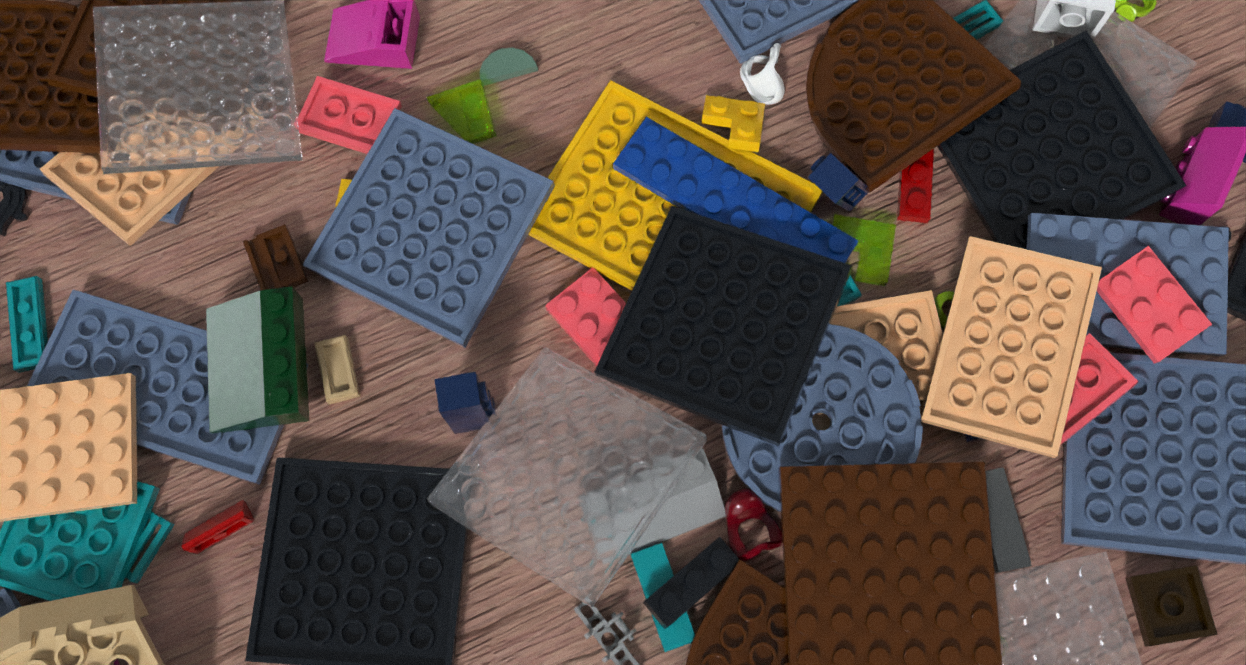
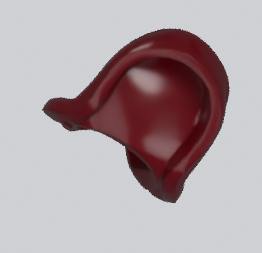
[725,489,782,560]

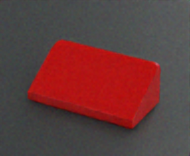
[181,500,255,554]

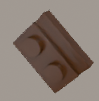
[243,224,309,290]

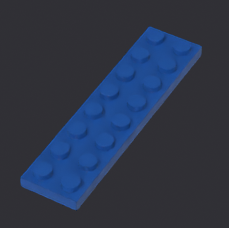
[613,117,859,263]

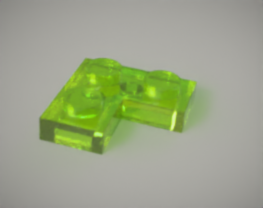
[832,214,896,286]

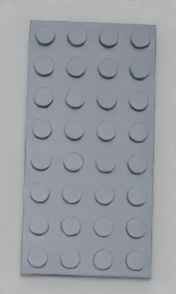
[27,289,309,485]

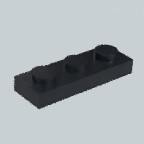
[643,537,739,629]

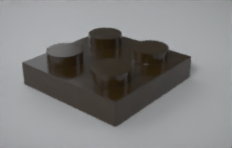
[1125,565,1218,647]

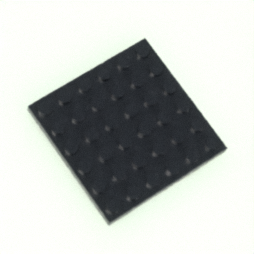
[937,30,1187,249]
[594,206,852,446]
[245,457,474,665]

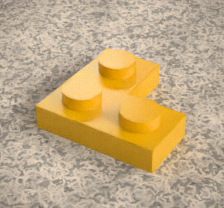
[701,95,765,152]

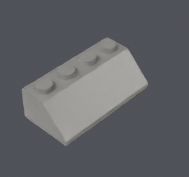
[578,449,726,566]

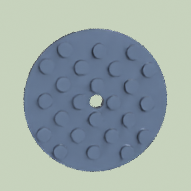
[722,324,923,512]

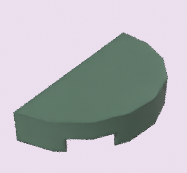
[480,47,538,86]

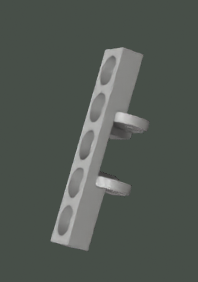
[574,598,639,665]

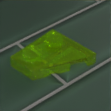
[427,79,497,144]

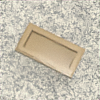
[314,335,360,405]

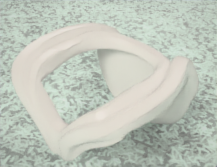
[740,43,785,105]

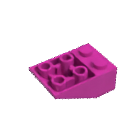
[324,0,420,69]

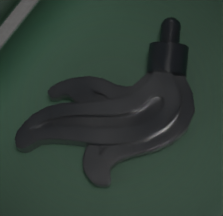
[0,181,28,237]

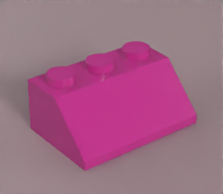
[1158,127,1246,225]

